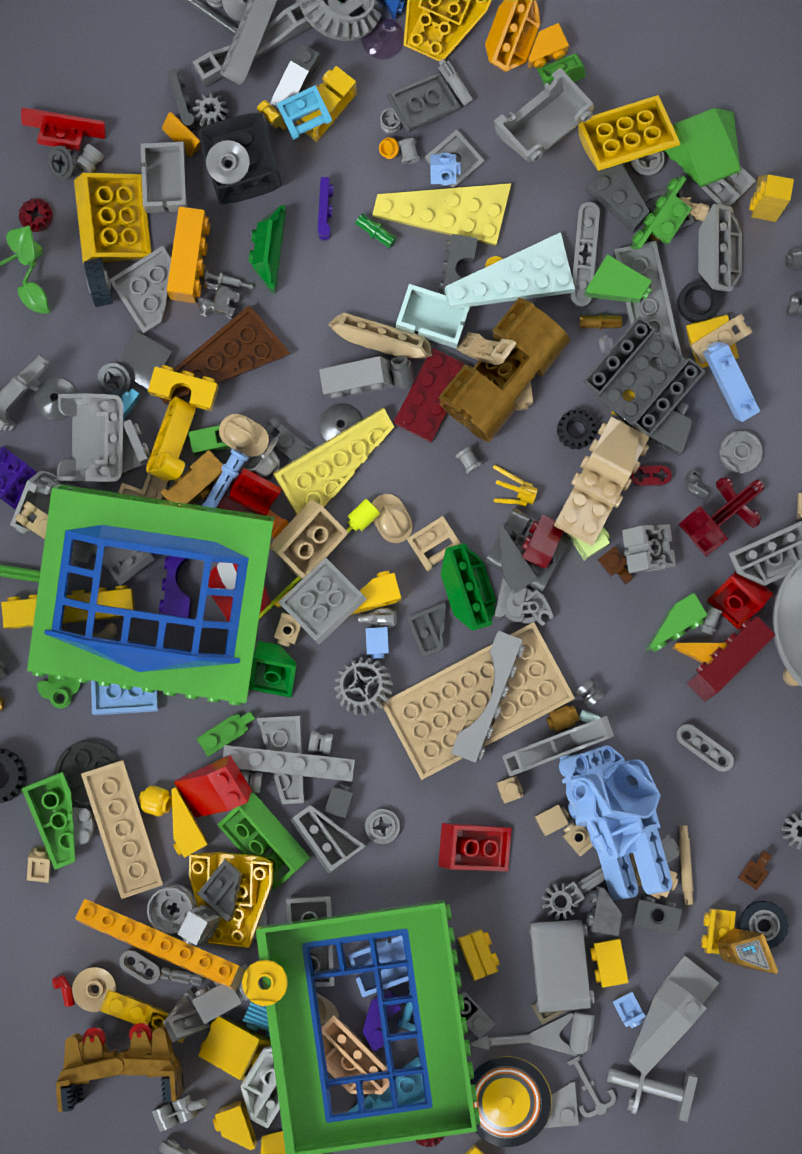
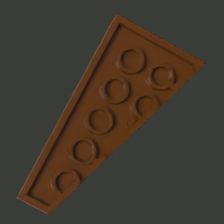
[159,305,291,405]

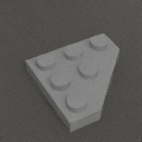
[110,246,171,334]

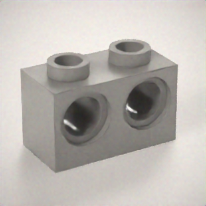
[178,904,222,945]

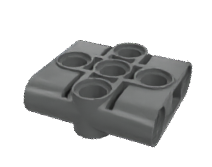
[485,508,571,593]

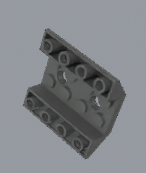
[583,316,706,437]

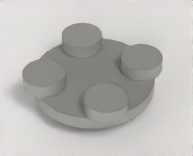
[72,807,94,846]

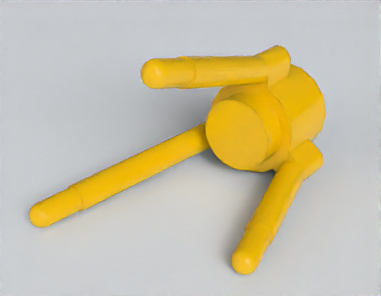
[493,465,538,507]

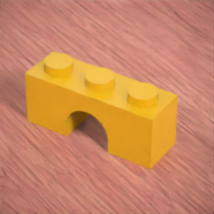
[148,365,219,412]

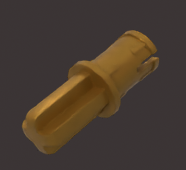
[579,313,622,330]

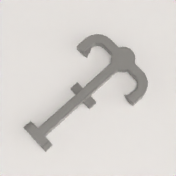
[567,1055,616,1117]

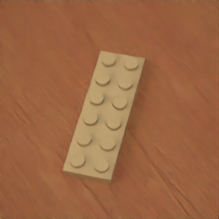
[81,760,163,899]

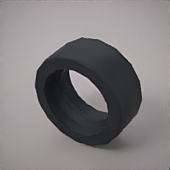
[677,281,719,323]

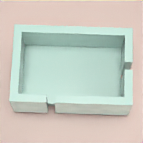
[396,284,470,349]

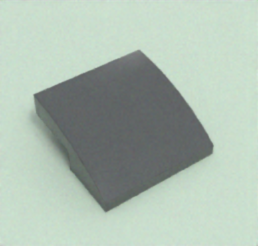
[117,330,173,389]

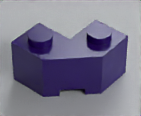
[363,988,401,1052]

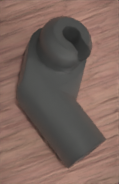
[685,470,710,501]

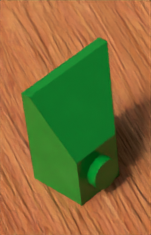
[249,641,297,698]

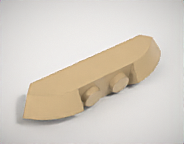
[328,313,432,359]

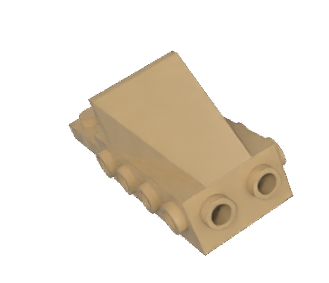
[554,417,649,546]

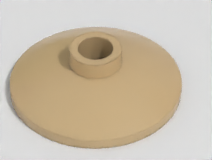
[72,967,116,1012]

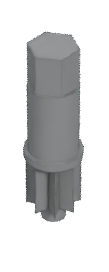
[438,59,474,106]

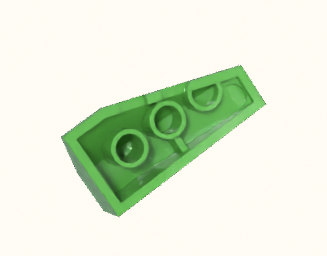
[22,772,76,870]

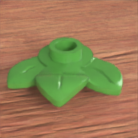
[37,674,80,709]

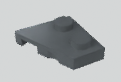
[406,602,446,658]

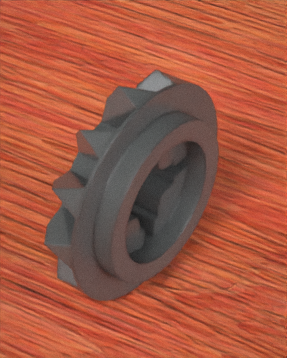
[48,146,76,180]
[98,362,132,396]

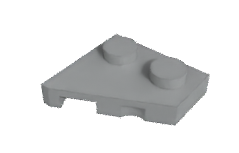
[544,1081,579,1128]

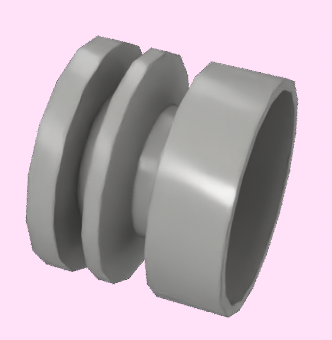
[147,884,198,934]

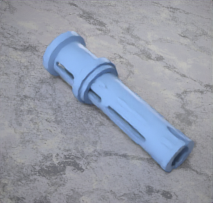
[202,448,249,508]

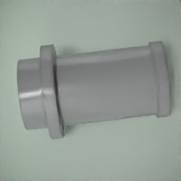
[700,607,722,635]

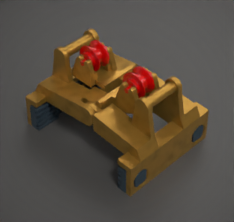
[55,1023,185,1112]

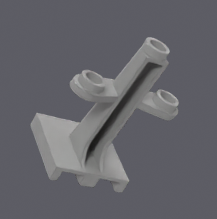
[0,354,50,431]
[607,1068,698,1122]

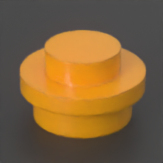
[379,137,399,159]

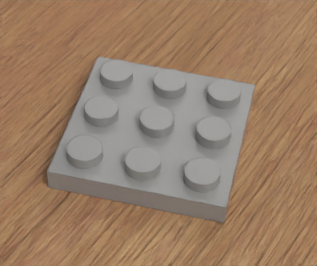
[278,558,367,644]

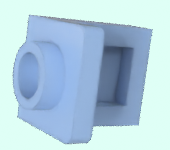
[612,991,646,1028]

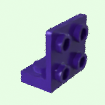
[0,447,37,509]

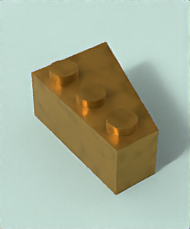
[160,450,223,505]

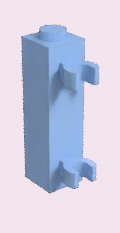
[703,341,760,422]

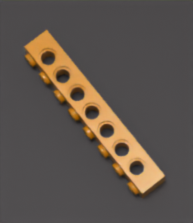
[75,899,245,991]

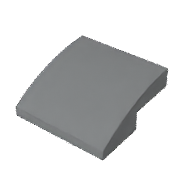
[701,165,756,207]

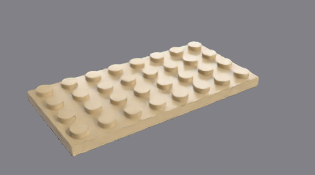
[381,622,575,780]

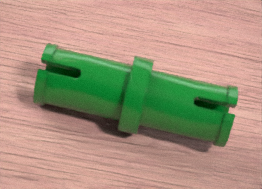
[355,213,397,249]

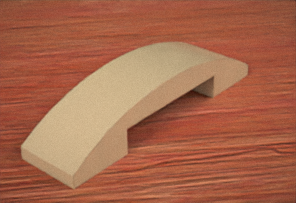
[457,332,517,365]

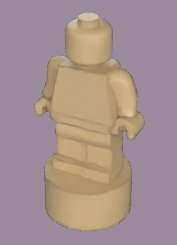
[679,197,709,221]

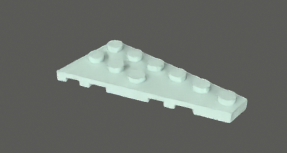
[445,232,575,309]

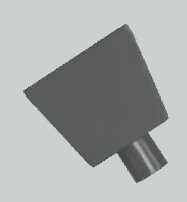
[648,401,692,456]

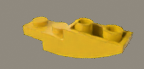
[99,989,185,1043]

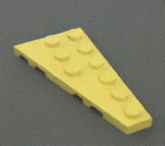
[372,183,511,246]

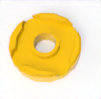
[242,959,288,1006]

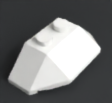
[240,1046,280,1128]

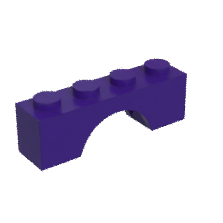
[159,556,192,618]

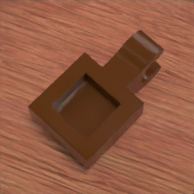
[598,546,633,585]
[738,850,772,890]

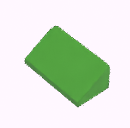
[537,53,586,85]

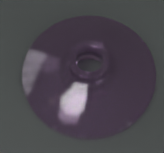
[362,18,404,59]

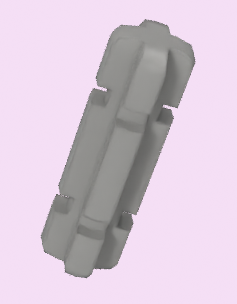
[160,967,203,986]

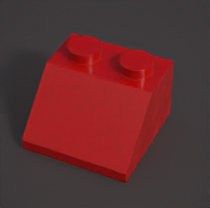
[707,570,773,630]

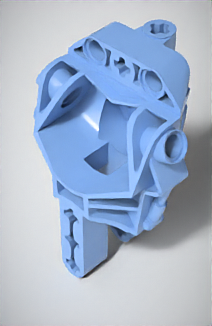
[559,746,672,900]

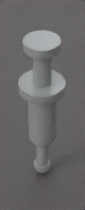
[204,270,254,289]

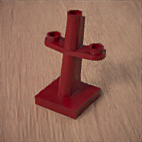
[679,477,764,557]

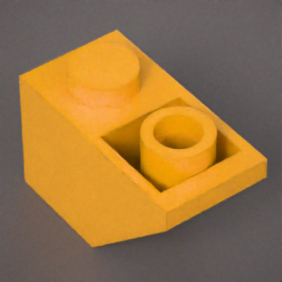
[528,23,569,69]

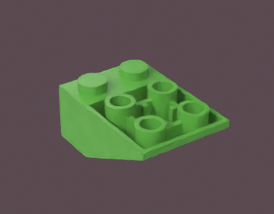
[645,593,707,652]

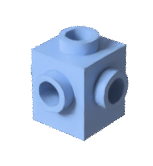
[430,153,461,185]

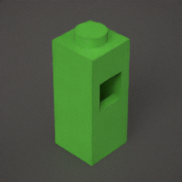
[189,425,231,456]

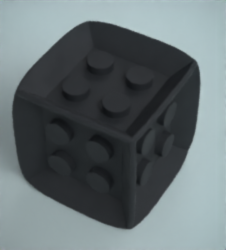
[198,113,282,204]

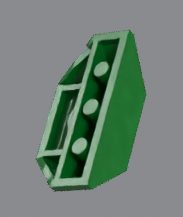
[249,205,286,294]
[441,543,497,631]

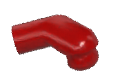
[52,975,75,1007]

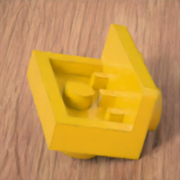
[701,908,736,954]

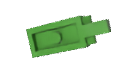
[196,712,255,757]

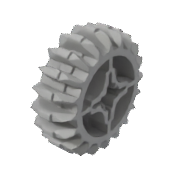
[334,657,393,716]

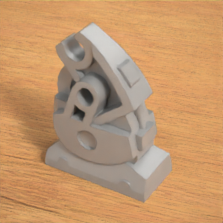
[493,577,553,626]

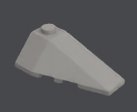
[628,979,707,1076]

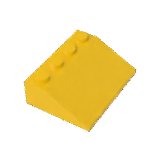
[578,95,680,171]
[74,173,151,263]

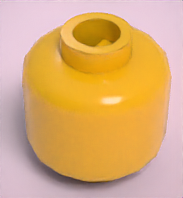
[138,785,172,817]

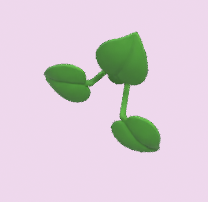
[0,226,51,314]

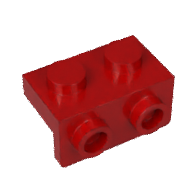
[228,468,282,516]

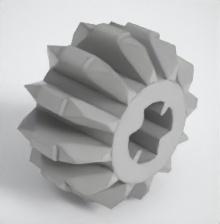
[193,92,229,127]
[781,812,802,849]

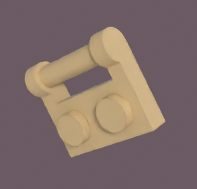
[406,516,461,572]

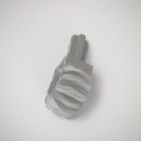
[542,868,605,920]

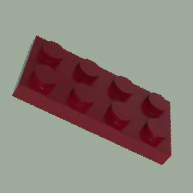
[393,347,465,443]

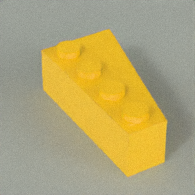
[749,174,794,222]

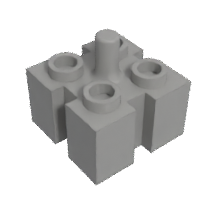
[622,524,676,573]

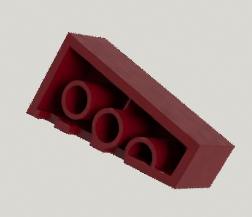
[687,616,775,702]

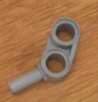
[152,1094,208,1132]

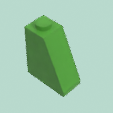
[584,254,652,303]

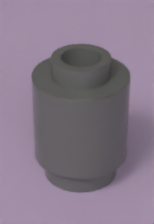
[785,248,802,271]
[390,356,415,389]

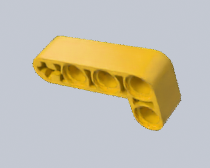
[146,396,196,481]

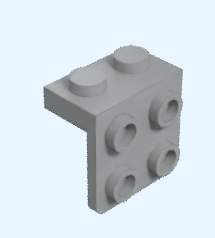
[122,419,151,474]
[91,544,155,586]

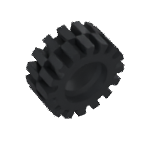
[557,409,596,450]

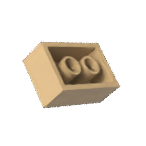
[270,500,348,579]

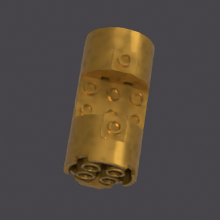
[438,297,570,442]

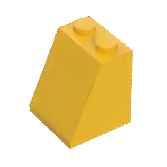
[198,1016,271,1081]

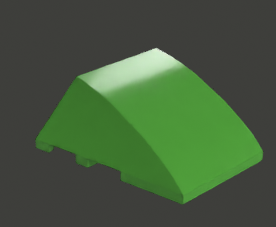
[664,108,740,187]

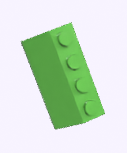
[217,792,310,890]

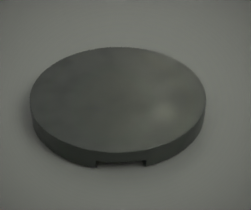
[55,741,118,806]

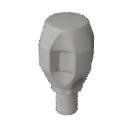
[358,608,398,629]

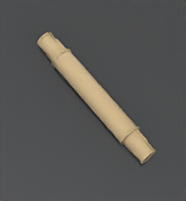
[678,825,694,905]

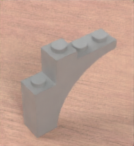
[502,716,614,776]

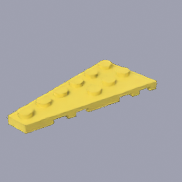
[273,408,394,515]

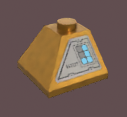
[716,928,778,974]

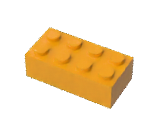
[167,207,211,303]

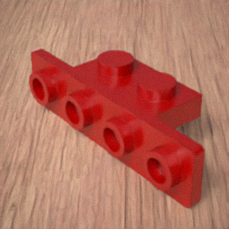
[21,108,106,151]

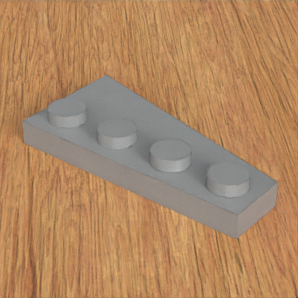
[257,716,305,804]

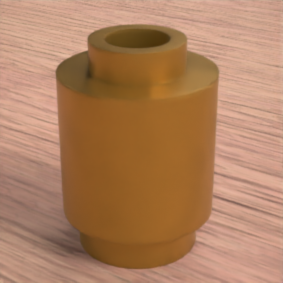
[546,705,580,733]

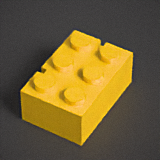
[296,66,357,142]

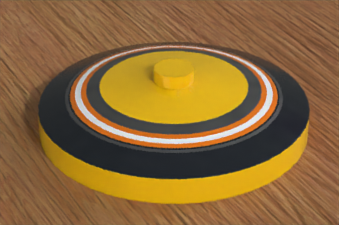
[470,1056,552,1147]

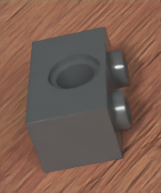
[632,896,682,935]

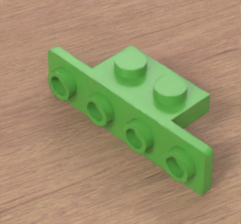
[631,176,692,250]

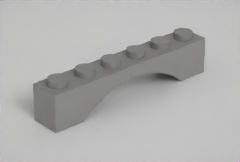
[193,2,313,87]
[451,631,525,763]
[223,745,355,782]

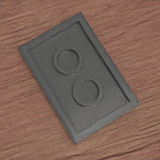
[386,72,461,132]

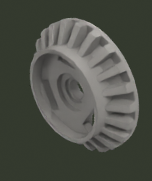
[299,0,383,41]

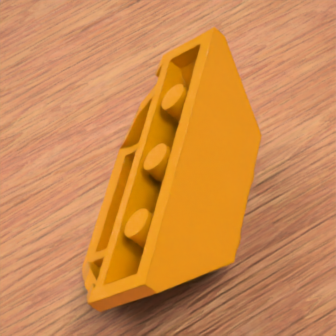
[485,0,540,72]

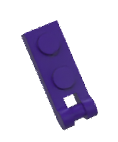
[318,177,333,241]

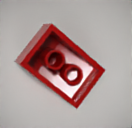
[174,755,252,817]
[438,823,511,871]

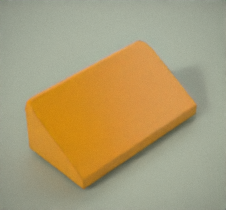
[162,112,202,157]

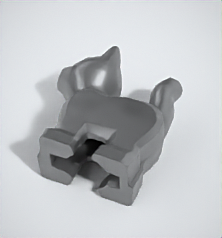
[198,281,242,320]

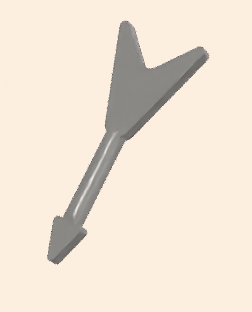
[471,1013,577,1056]

